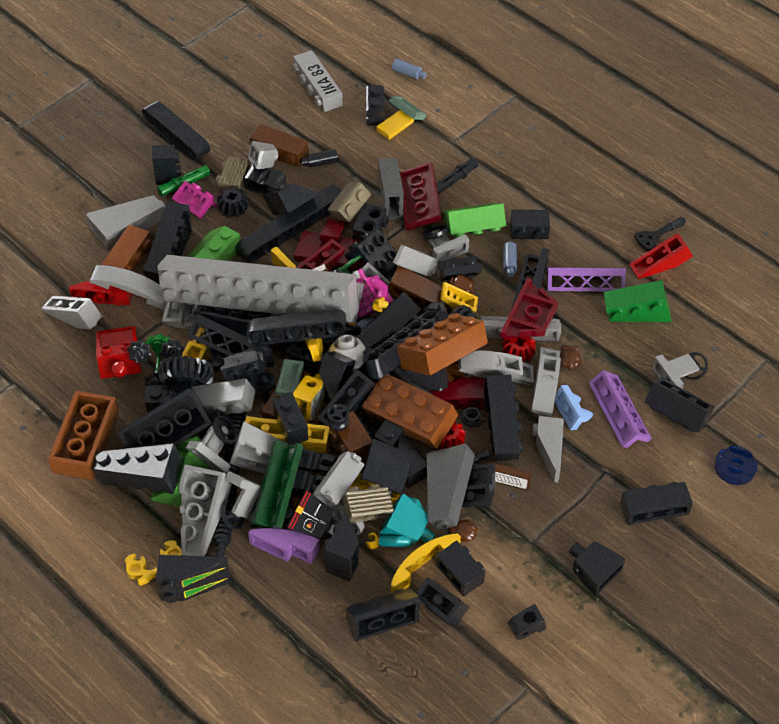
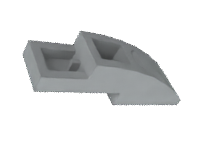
[531,347,561,416]
[458,350,535,387]

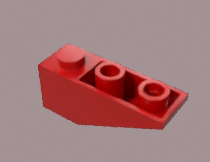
[69,280,133,306]

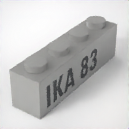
[292,50,343,112]

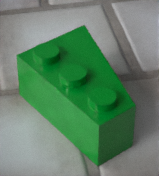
[604,280,672,322]

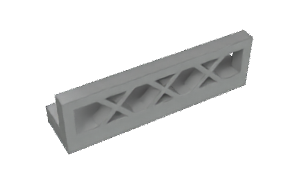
[480,316,561,342]

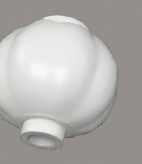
[328,335,365,373]

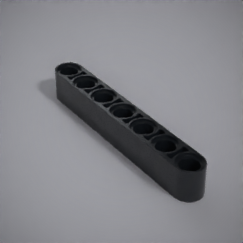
[235,184,342,263]

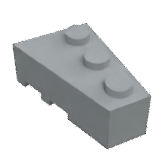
[230,422,287,474]

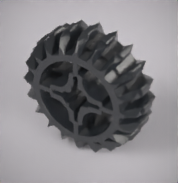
[158,356,215,387]

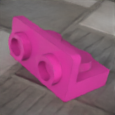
[172,181,217,219]

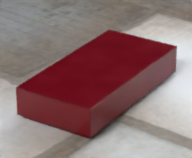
[319,218,347,242]

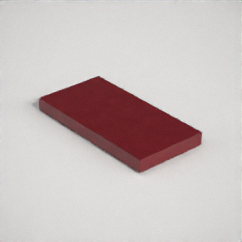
[400,162,442,231]
[294,230,366,271]

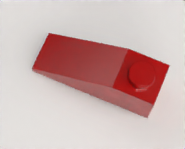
[629,233,693,279]

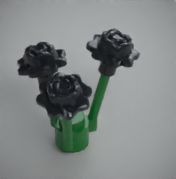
[127,334,185,386]

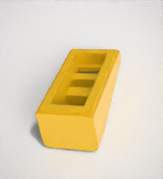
[440,282,478,313]

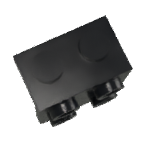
[344,229,397,275]

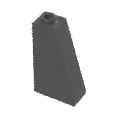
[378,158,404,220]
[427,444,475,530]

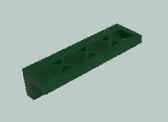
[251,440,304,529]

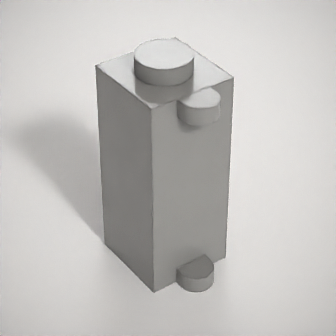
[313,451,365,508]

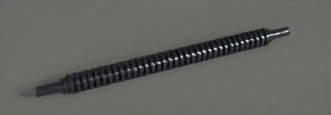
[213,379,246,557]

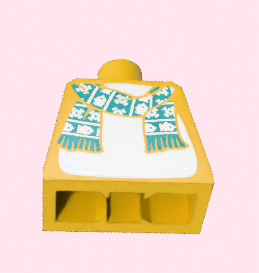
[293,374,325,423]

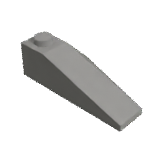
[179,464,232,556]

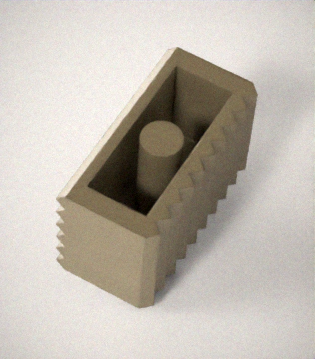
[216,156,250,193]
[328,181,371,222]
[342,485,393,523]

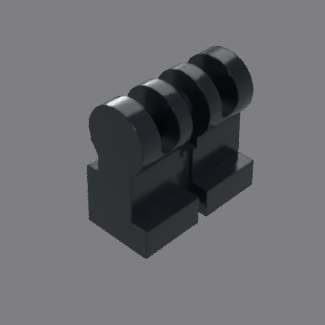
[291,449,337,495]

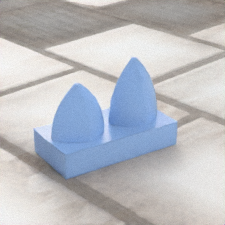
[554,385,593,430]

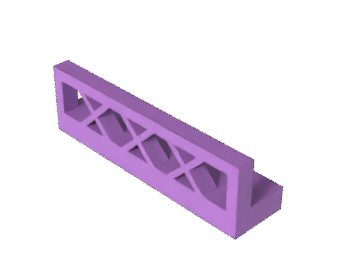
[546,267,626,292]
[589,370,652,448]

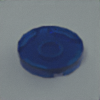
[714,446,758,485]

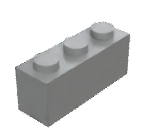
[192,379,255,417]

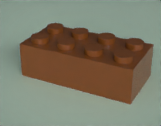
[397,313,488,376]
[362,374,458,450]
[48,390,119,480]

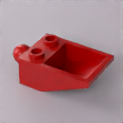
[96,326,142,379]

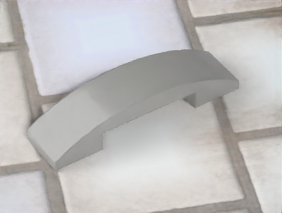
[90,265,167,310]

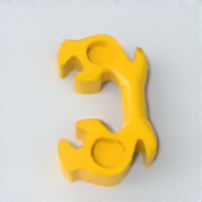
[125,540,182,586]

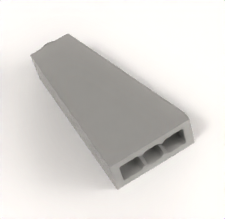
[86,195,165,249]

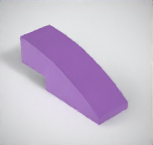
[248,528,320,564]

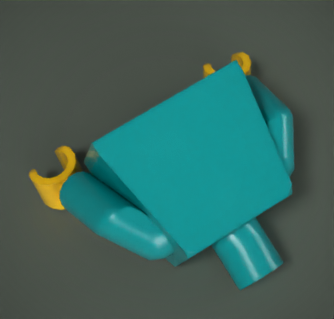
[366,492,435,550]

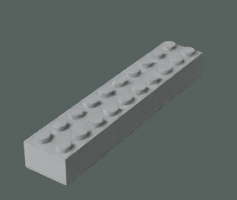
[157,255,358,322]

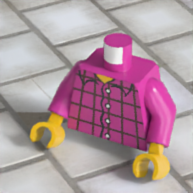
[346,269,393,326]

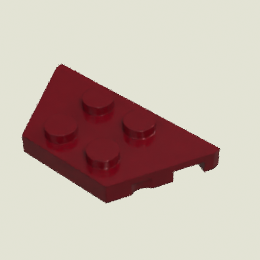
[500,277,558,338]

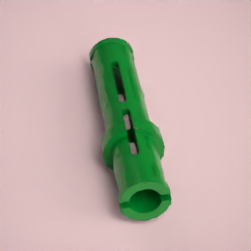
[157,165,210,197]

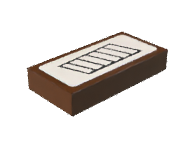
[491,462,532,490]

